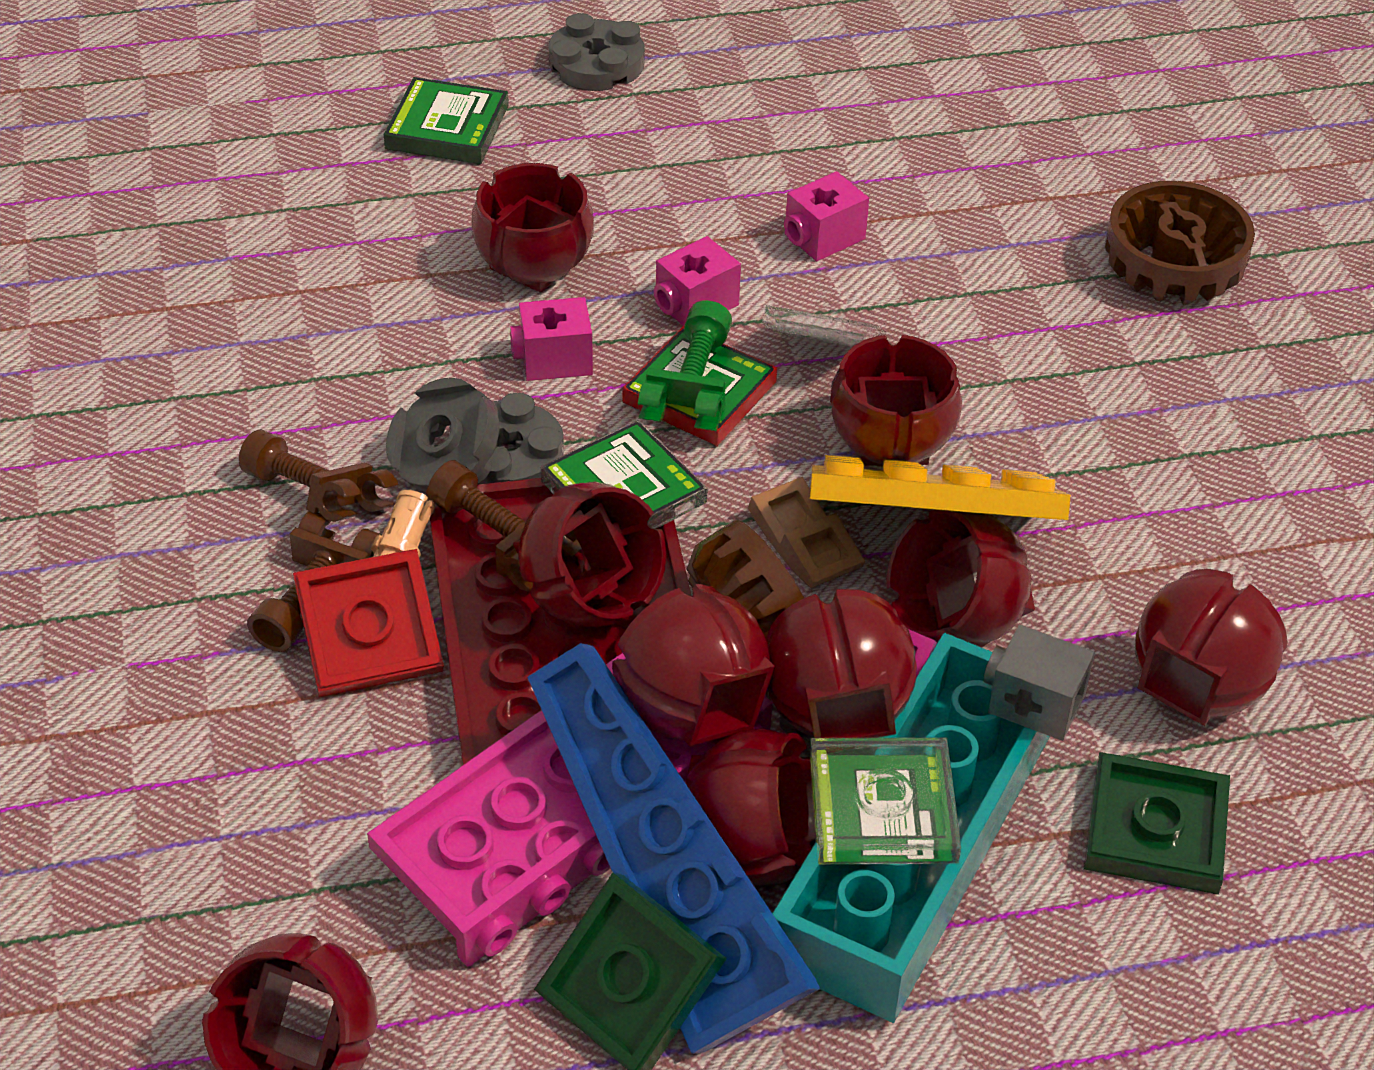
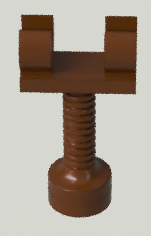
[239,429,399,522]
[427,460,582,592]
[247,511,382,652]

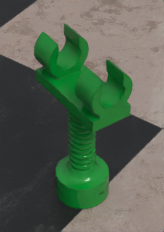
[638,300,732,431]

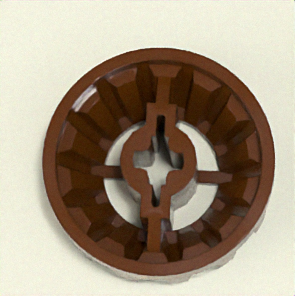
[1105,181,1255,305]
[686,520,804,638]

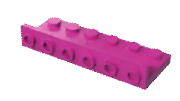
[367,653,773,967]

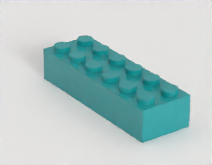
[772,633,1051,1023]

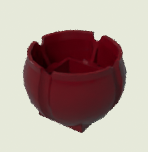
[471,163,594,293]
[830,335,962,466]
[513,482,666,627]
[886,509,1035,648]
[1135,569,1288,726]
[612,584,775,746]
[766,589,917,750]
[685,728,818,886]
[202,933,378,1070]

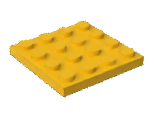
[810,455,1071,520]

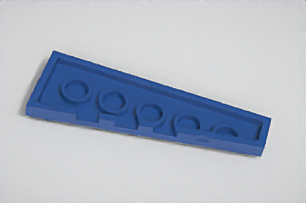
[527,643,820,1054]

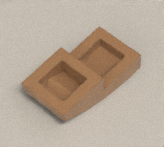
[748,476,865,588]

